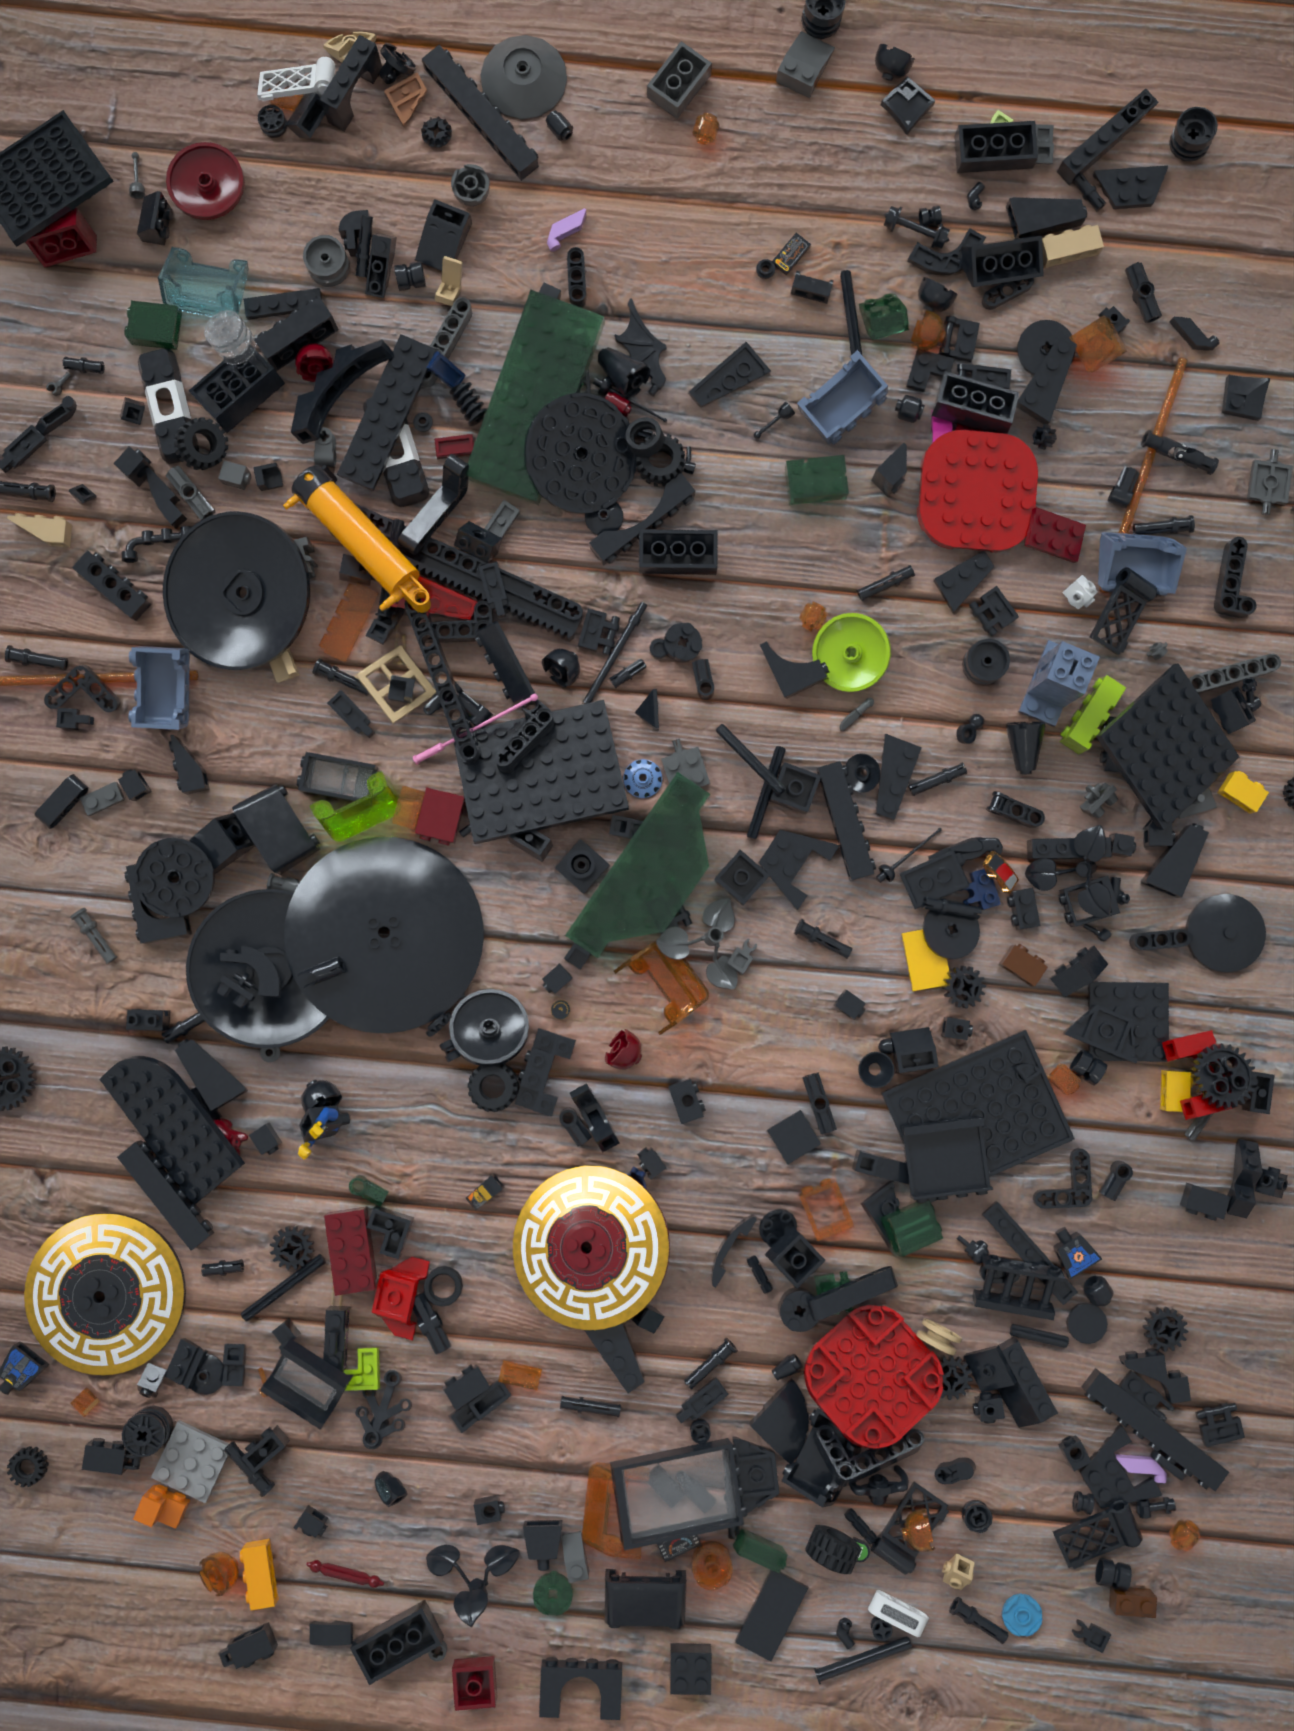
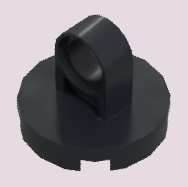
[379,43,416,84]

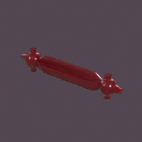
[306,1560,384,1588]

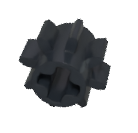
[1032,424,1057,450]

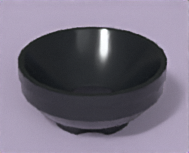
[858,1052,895,1088]

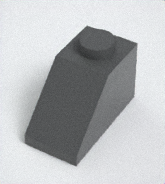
[561,1531,589,1583]

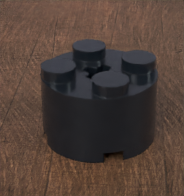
[778,1287,819,1332]

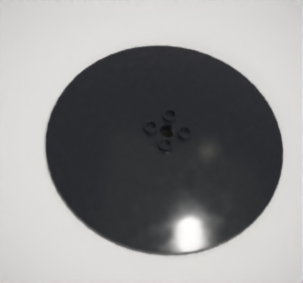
[284,837,484,1034]

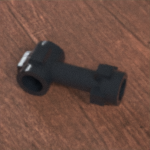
[1242,678,1261,712]
[1136,1497,1176,1519]

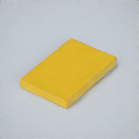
[901,929,949,991]

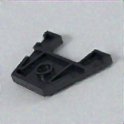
[759,830,839,910]
[1079,1424,1162,1509]

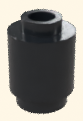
[545,110,573,141]

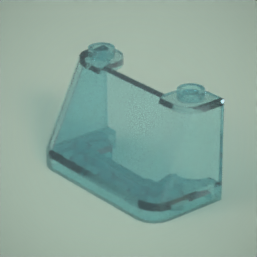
[158,247,249,321]

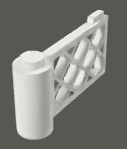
[257,57,335,101]

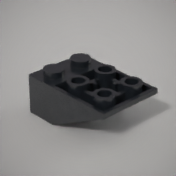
[415,199,472,271]

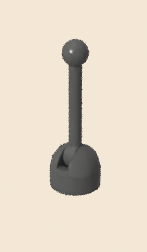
[129,152,145,199]

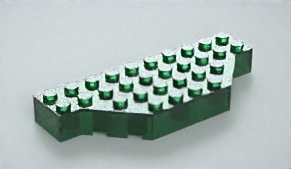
[565,772,711,958]

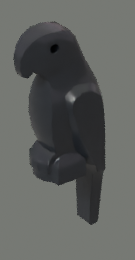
[928,837,1003,866]

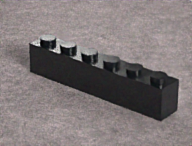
[816,761,876,881]
[117,1140,215,1251]

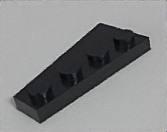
[688,342,771,408]
[875,733,922,821]

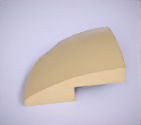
[323,32,376,63]

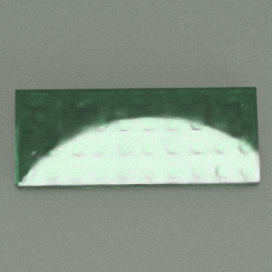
[468,290,605,506]

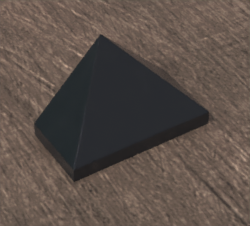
[635,689,659,731]

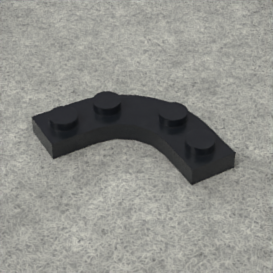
[907,228,986,275]

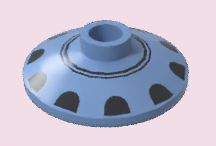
[623,759,662,798]

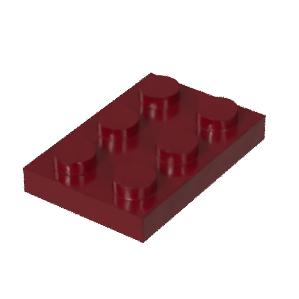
[1024,507,1086,563]

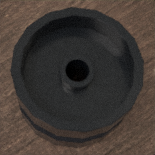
[962,638,1010,686]

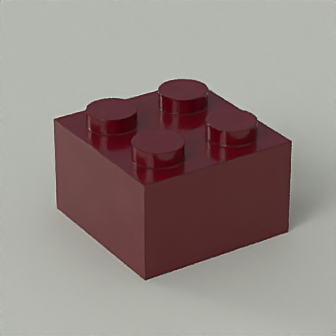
[452,1656,498,1711]

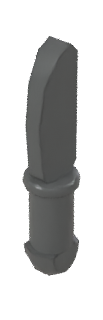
[839,698,874,731]

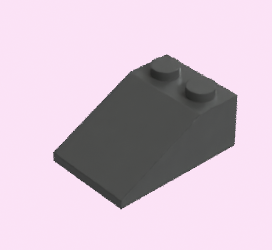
[776,31,835,98]

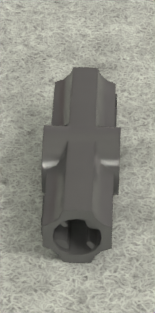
[165,465,216,520]

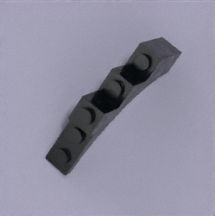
[291,339,394,444]

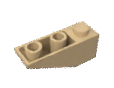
[7,513,72,548]

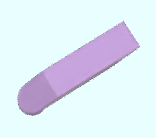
[547,208,586,252]
[1115,1454,1167,1483]

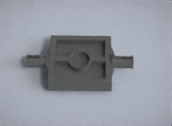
[1247,449,1293,515]
[661,739,710,804]

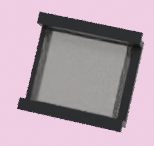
[260,1337,354,1430]

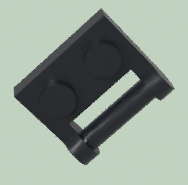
[939,316,980,362]

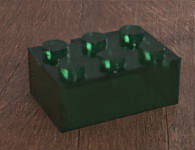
[785,455,849,505]

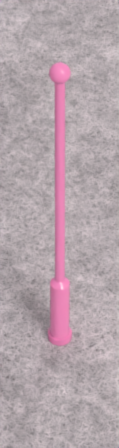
[413,694,538,765]

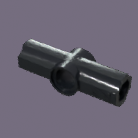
[1125,262,1162,323]
[802,1072,837,1134]
[413,1292,452,1355]

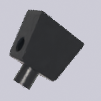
[339,554,376,586]
[523,1520,563,1571]

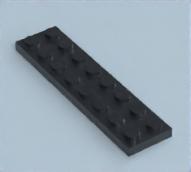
[337,334,437,491]

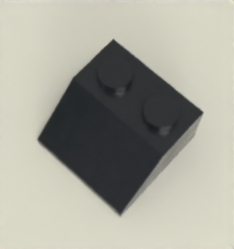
[871,443,907,497]

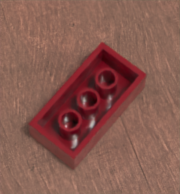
[324,1206,378,1296]

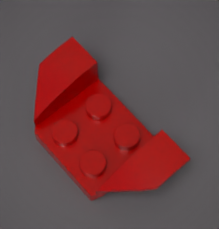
[372,1257,430,1340]

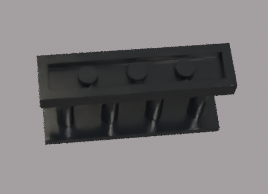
[972,1255,1065,1320]

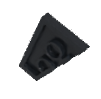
[933,551,994,613]
[860,1181,910,1254]

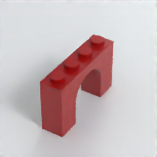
[1162,1030,1236,1120]

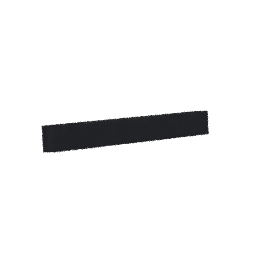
[404,599,481,762]

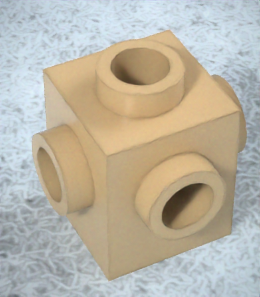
[942,1554,975,1590]

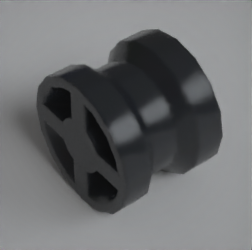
[1072,1491,1095,1515]
[870,1616,893,1641]

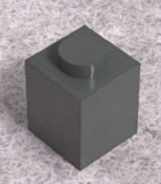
[218,460,251,490]

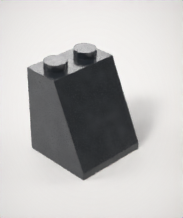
[190,813,255,874]

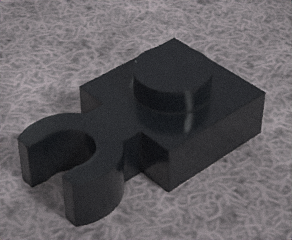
[1072,1619,1111,1653]

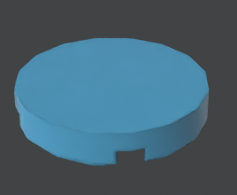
[1001,1593,1042,1637]

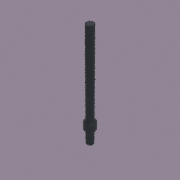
[583,602,648,704]

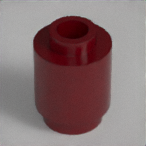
[605,392,632,417]

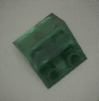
[859,293,909,340]

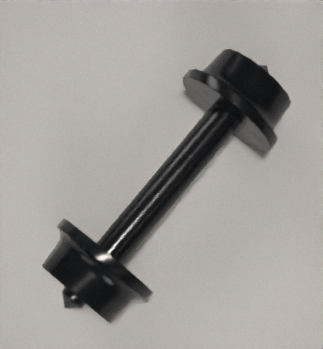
[884,206,950,249]

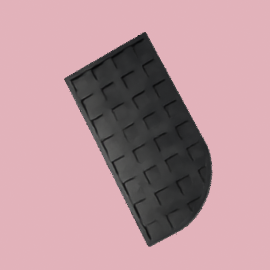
[99,1056,245,1204]

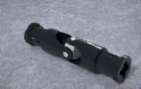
[1141,430,1219,475]

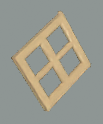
[355,645,436,724]

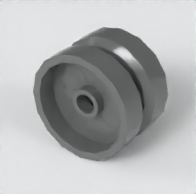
[303,235,350,287]

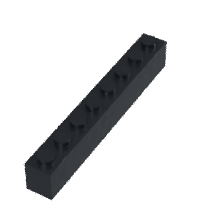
[422,45,539,181]
[1081,1368,1230,1492]

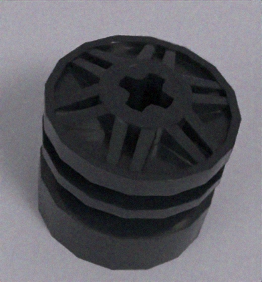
[801,0,846,39]
[1169,106,1218,162]
[122,1405,173,1457]

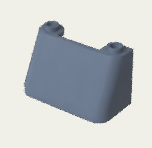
[1098,532,1187,596]

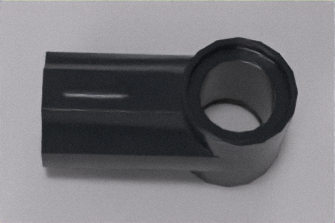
[1108,467,1140,509]
[692,659,714,700]
[460,692,493,729]
[559,1107,592,1147]
[1099,1160,1133,1201]

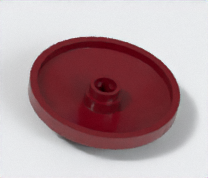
[166,142,245,220]

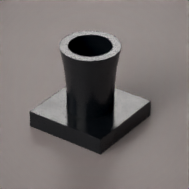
[555,839,610,894]

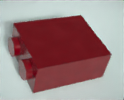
[415,787,465,846]

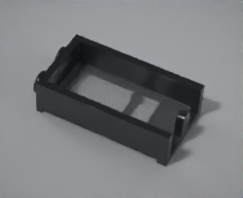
[296,752,378,805]

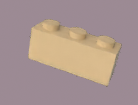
[1042,225,1104,268]

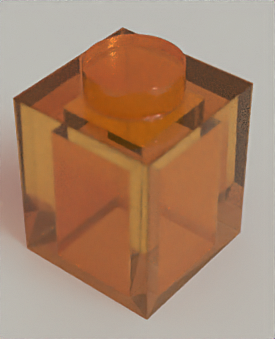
[1047,1063,1081,1095]

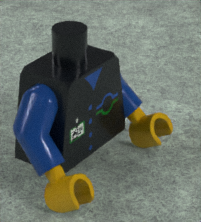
[298,1106,350,1160]

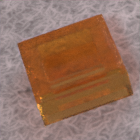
[70,1387,101,1417]

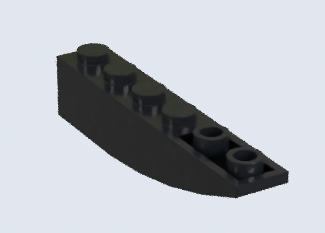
[1057,89,1159,186]

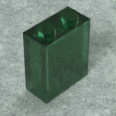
[124,300,182,350]
[881,1201,943,1257]

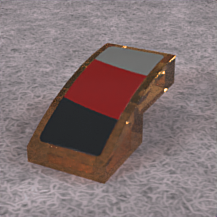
[982,851,1019,894]

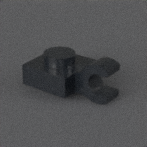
[56,708,94,729]

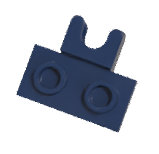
[959,867,1001,910]

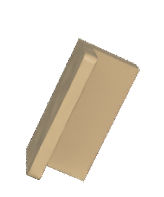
[270,648,299,683]

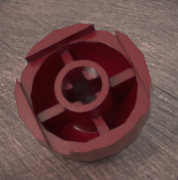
[295,344,334,382]
[605,1029,642,1070]

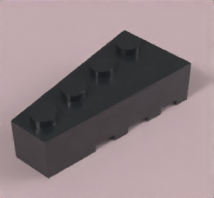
[584,1323,644,1394]

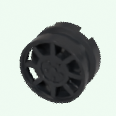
[258,105,287,138]
[961,1500,993,1533]

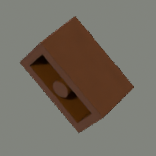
[999,944,1048,987]
[1109,1586,1157,1618]

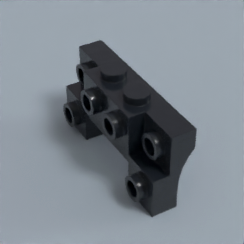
[515,1028,576,1117]

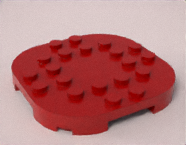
[917,430,1038,553]
[804,1305,943,1449]

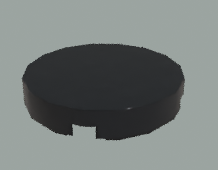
[1066,1303,1108,1344]

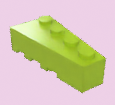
[1060,675,1126,755]

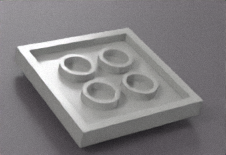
[151,1420,229,1503]

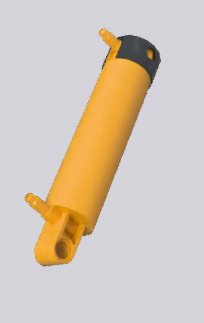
[283,465,431,613]

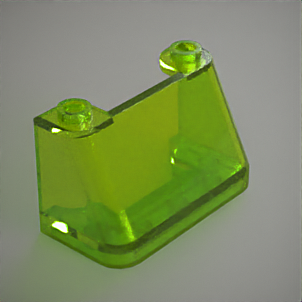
[309,771,402,842]

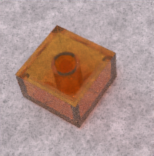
[1070,315,1127,373]

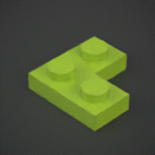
[343,1347,380,1391]

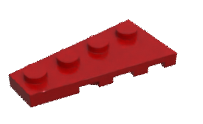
[391,576,478,620]

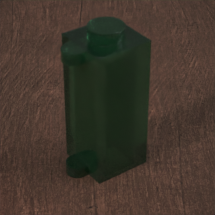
[733,1528,788,1573]

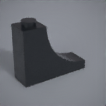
[760,641,830,699]

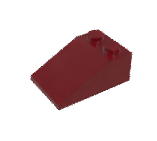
[25,208,97,268]

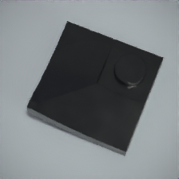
[881,76,935,135]
[1222,374,1270,421]

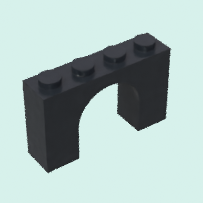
[320,35,383,132]
[125,864,192,944]
[539,1657,622,1720]

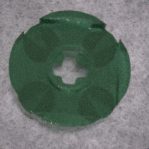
[533,1571,573,1616]

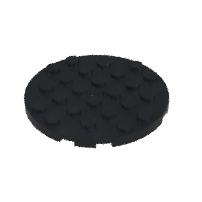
[524,393,637,513]

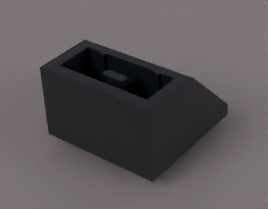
[137,191,173,246]
[890,1027,939,1073]

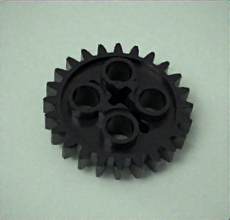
[1190,1043,1257,1109]
[0,1046,37,1111]

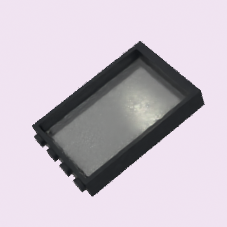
[610,1438,746,1550]

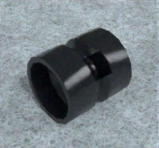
[394,261,426,291]
[1069,1049,1108,1086]
[1095,1558,1132,1592]

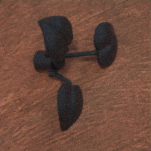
[1025,825,1111,917]
[426,1545,520,1627]

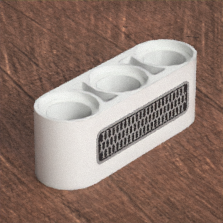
[868,1590,929,1637]

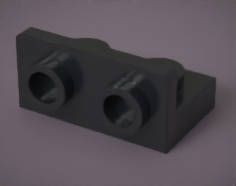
[1007,888,1041,930]

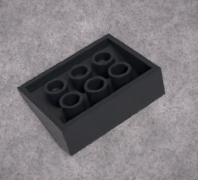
[188,341,285,433]

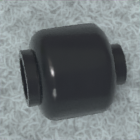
[895,395,925,423]
[1083,1276,1114,1306]

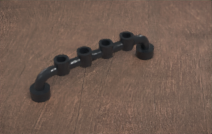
[121,526,191,563]

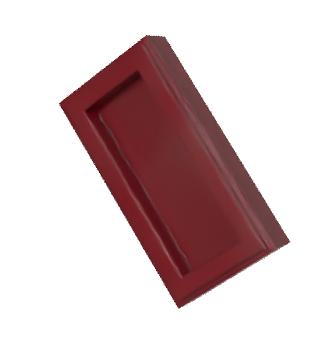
[434,434,475,459]

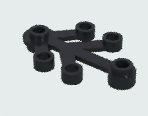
[355,1370,412,1450]

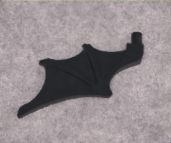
[614,298,667,396]

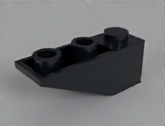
[365,233,397,298]
[169,735,210,795]
[852,1149,909,1184]

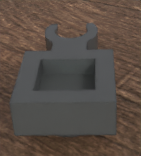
[726,939,757,975]

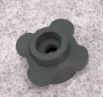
[1147,642,1168,660]

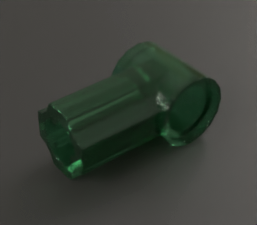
[349,1175,389,1207]

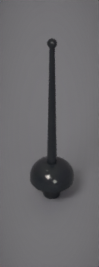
[593,376,667,422]
[876,828,942,883]

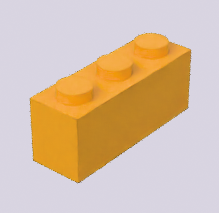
[240,1539,279,1611]

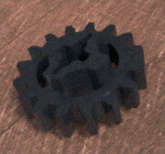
[942,965,986,1009]
[270,1225,314,1270]
[1143,1306,1188,1352]
[940,1355,973,1400]

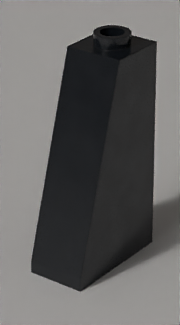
[1006,197,1087,238]
[1140,823,1209,898]
[175,1039,248,1112]

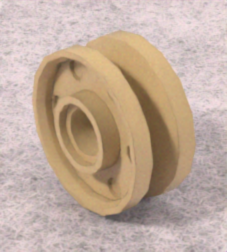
[916,1318,962,1355]

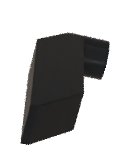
[1169,316,1220,351]
[35,396,77,436]

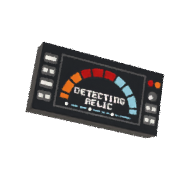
[657,1535,701,1562]

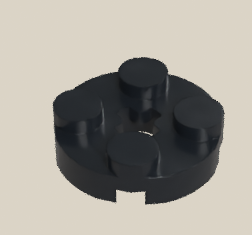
[663,623,702,663]

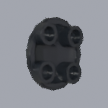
[759,1209,797,1247]

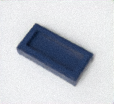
[426,351,466,389]

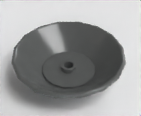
[480,35,567,120]

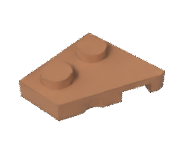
[384,72,427,126]

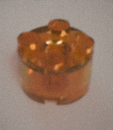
[691,1541,733,1591]

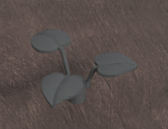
[656,898,738,990]

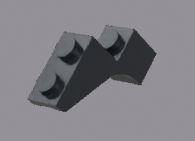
[1227,1139,1263,1219]
[1119,1349,1191,1404]

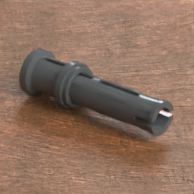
[70,908,117,964]

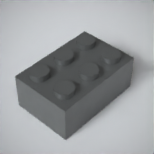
[647,41,712,119]

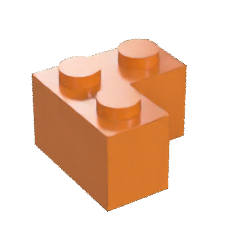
[133,1484,190,1529]

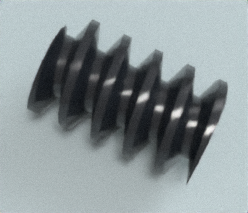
[449,382,488,426]

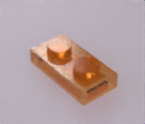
[498,1360,542,1390]

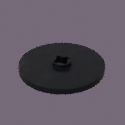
[1017,320,1075,375]
[923,901,980,959]

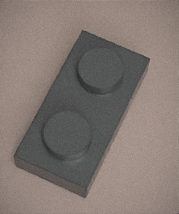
[484,500,520,538]
[80,782,125,816]

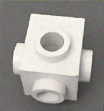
[1062,575,1098,609]

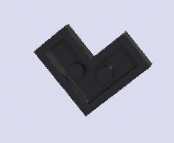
[906,348,954,392]

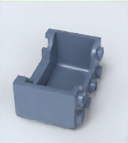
[797,350,888,445]
[128,646,190,730]

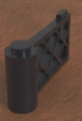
[1089,567,1157,655]
[871,1481,949,1575]
[1052,1500,1143,1569]

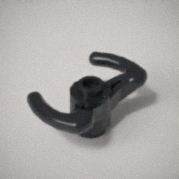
[848,1465,909,1506]

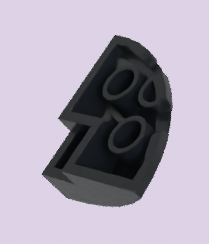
[749,1378,809,1465]

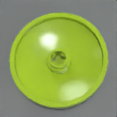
[812,613,891,692]

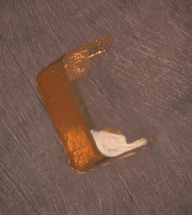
[614,939,709,1035]
[582,1462,649,1560]

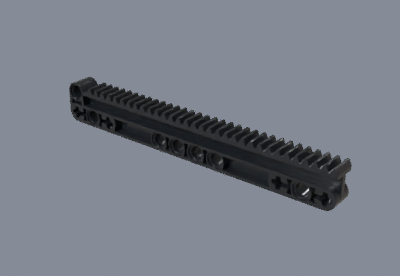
[329,503,584,642]

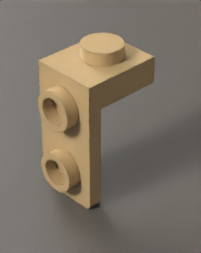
[435,256,462,306]

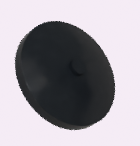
[1185,894,1266,972]
[449,989,529,1067]

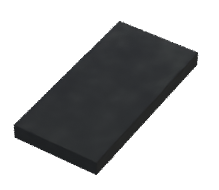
[735,1567,808,1662]

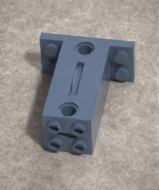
[1018,640,1100,727]

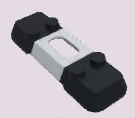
[138,348,199,464]
[363,397,429,507]

